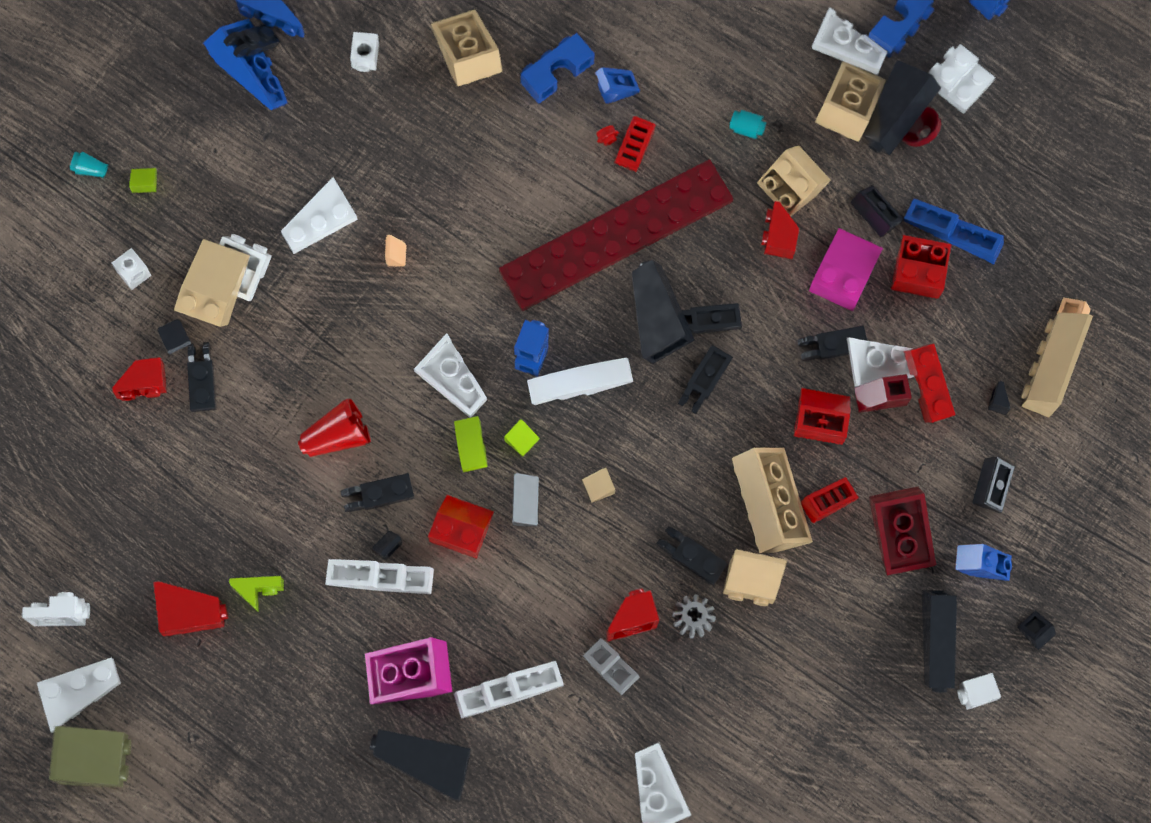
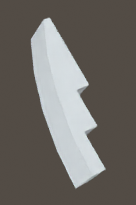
[527,358,633,405]
[326,559,434,594]
[454,661,564,719]

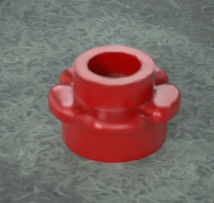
[596,125,619,146]

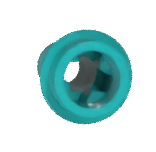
[70,151,108,178]

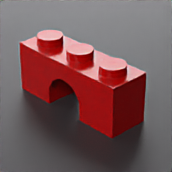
[903,344,956,423]

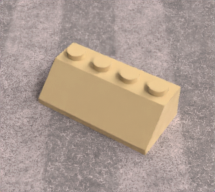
[1021,313,1093,417]
[732,448,813,553]

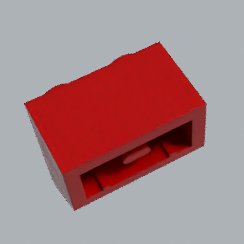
[891,235,951,299]
[793,388,850,445]

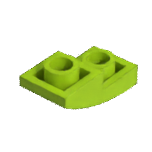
[454,416,488,472]

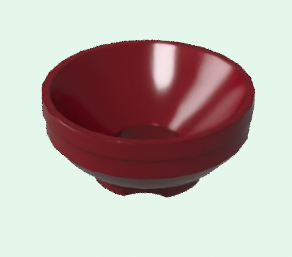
[902,106,941,147]

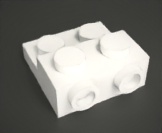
[929,44,995,114]
[220,234,272,301]
[22,592,90,626]

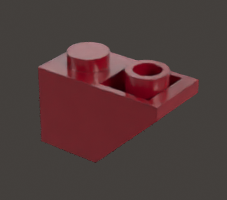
[854,374,912,413]

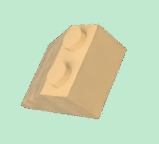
[431,10,502,86]
[815,61,886,142]
[174,239,250,327]
[723,549,787,606]

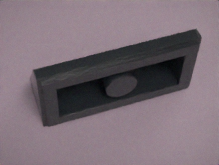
[851,185,904,237]
[972,457,1015,513]

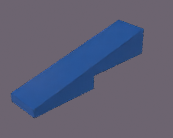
[904,199,1004,264]

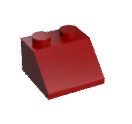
[428,495,494,559]
[606,589,659,642]

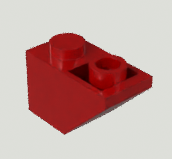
[761,201,799,259]
[112,357,167,401]

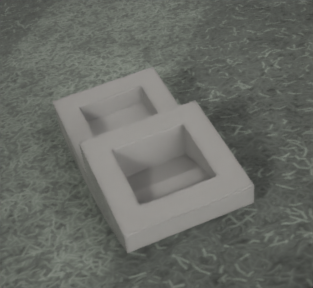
[583,638,640,695]

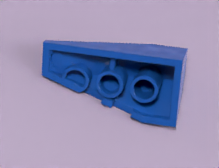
[203,19,288,110]

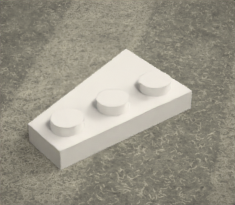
[812,7,887,75]
[281,177,357,254]
[414,333,487,418]
[847,338,914,387]
[37,658,121,733]
[635,743,691,823]

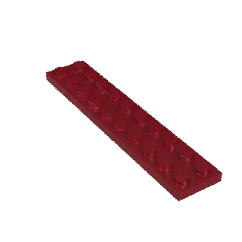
[499,159,734,311]

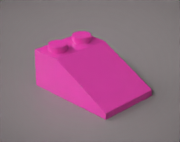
[809,228,883,311]
[365,637,452,705]

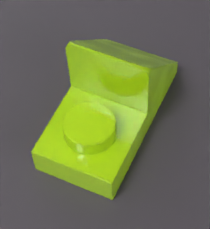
[229,576,284,612]

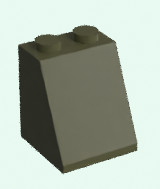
[49,726,131,788]

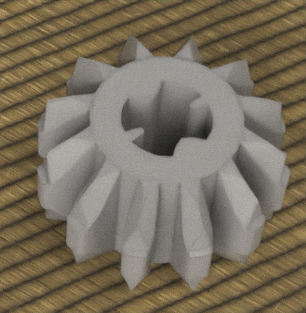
[672,594,716,639]

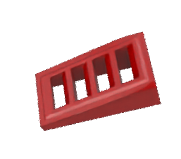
[615,116,655,172]
[801,477,859,523]

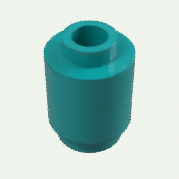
[729,110,767,139]

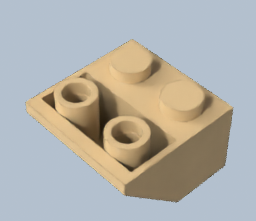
[757,146,831,217]

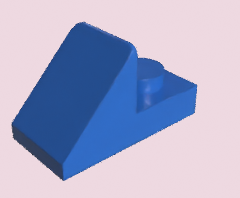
[595,67,640,104]

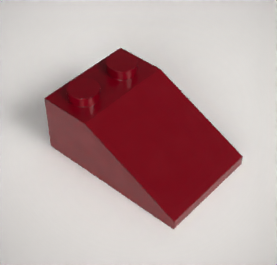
[869,486,936,576]

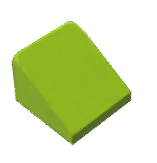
[129,168,156,193]
[504,419,540,457]

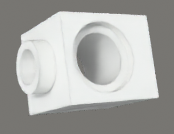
[350,32,379,72]
[112,248,151,290]
[957,673,1001,710]

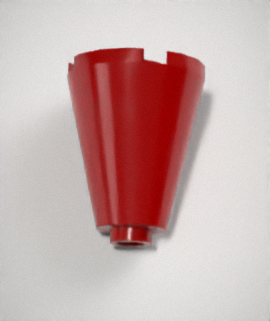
[298,398,371,457]

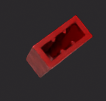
[153,581,228,637]

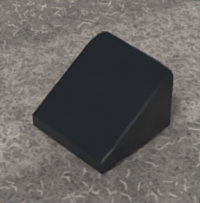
[157,319,191,354]
[988,381,1010,415]
[373,531,402,561]
[1017,610,1056,650]

